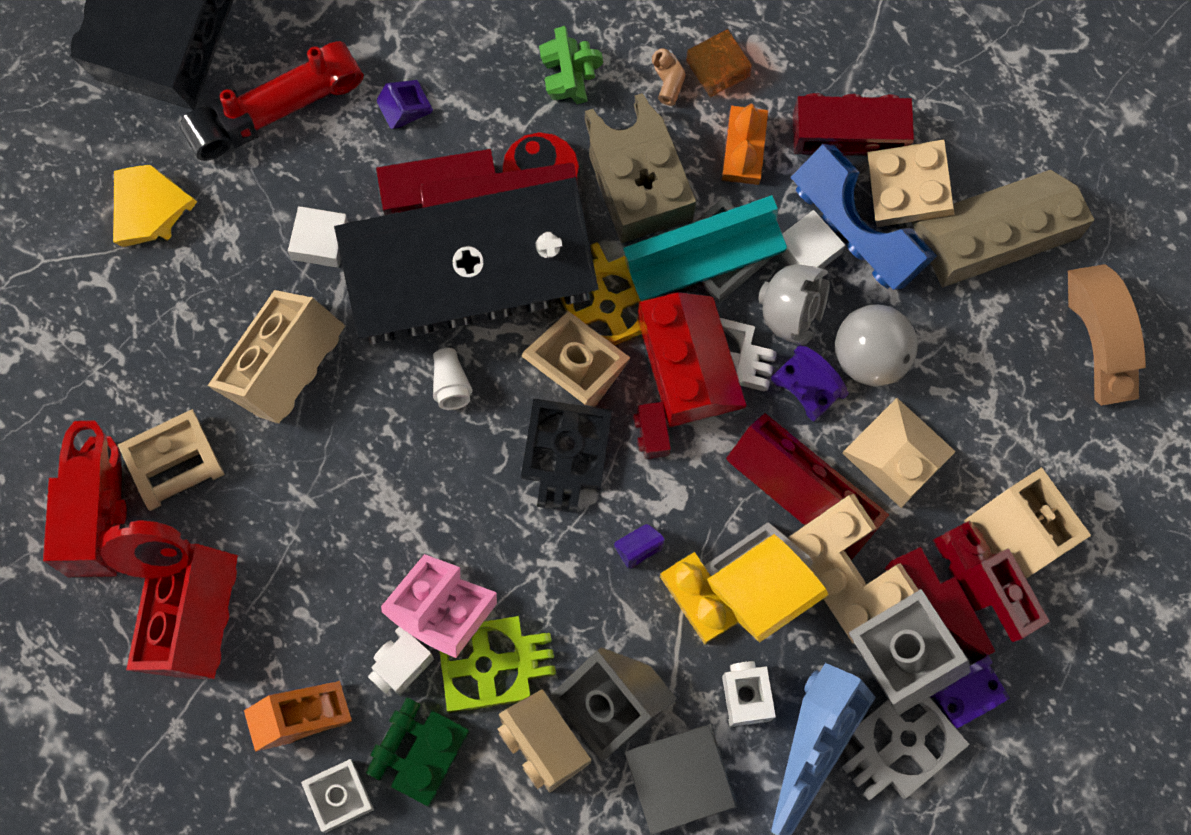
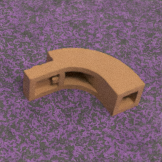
[1068,264,1146,406]

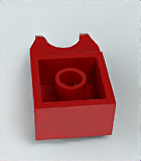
[43,420,127,577]

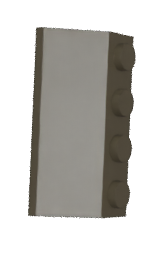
[912,170,1094,288]

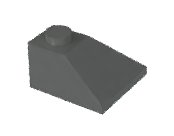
[550,647,677,762]

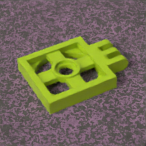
[439,616,557,713]

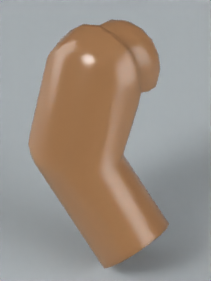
[652,48,686,106]

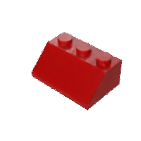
[637,292,747,428]
[126,544,238,679]

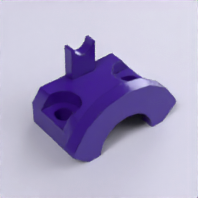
[771,345,849,422]
[930,656,1010,729]

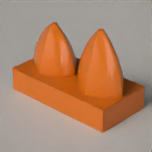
[722,103,769,185]

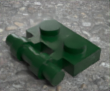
[365,697,470,807]

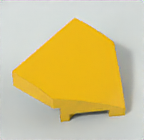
[113,165,197,247]

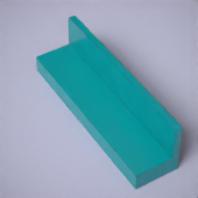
[623,195,787,301]

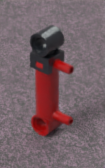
[180,41,364,161]

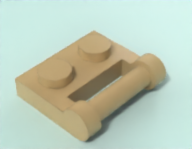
[118,409,225,511]

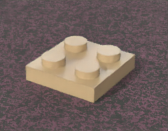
[867,140,955,227]

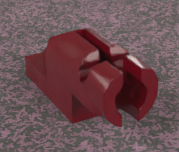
[933,520,1050,642]

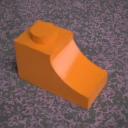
[244,681,352,752]

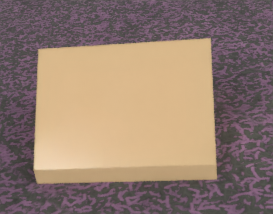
[522,311,630,407]

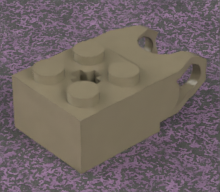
[585,93,696,243]

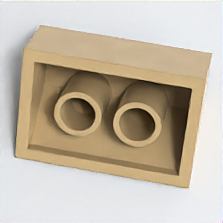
[208,290,345,424]

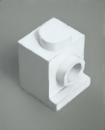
[368,627,434,696]
[722,661,776,727]

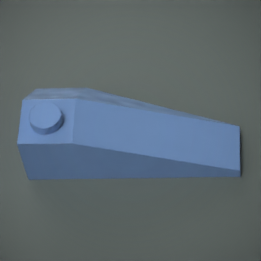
[771,663,876,835]

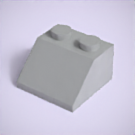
[849,589,971,715]

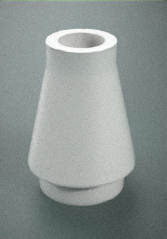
[433,348,472,410]

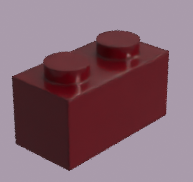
[633,402,671,459]

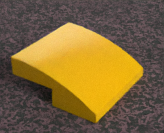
[707,534,829,643]

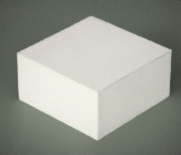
[288,206,349,268]
[781,210,845,269]
[301,759,374,833]

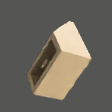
[964,467,1091,578]
[497,689,591,793]

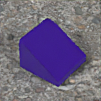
[377,80,433,129]
[614,524,665,569]

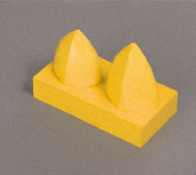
[660,552,739,645]

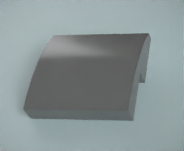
[625,724,738,835]

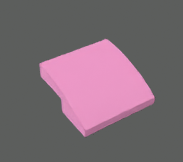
[381,554,497,658]

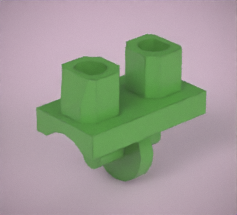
[539,26,604,105]

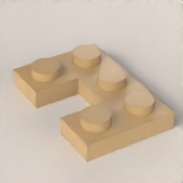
[788,494,919,644]

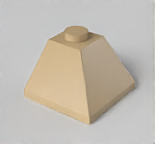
[843,398,956,508]

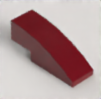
[884,547,996,661]

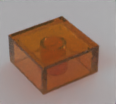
[686,29,752,97]

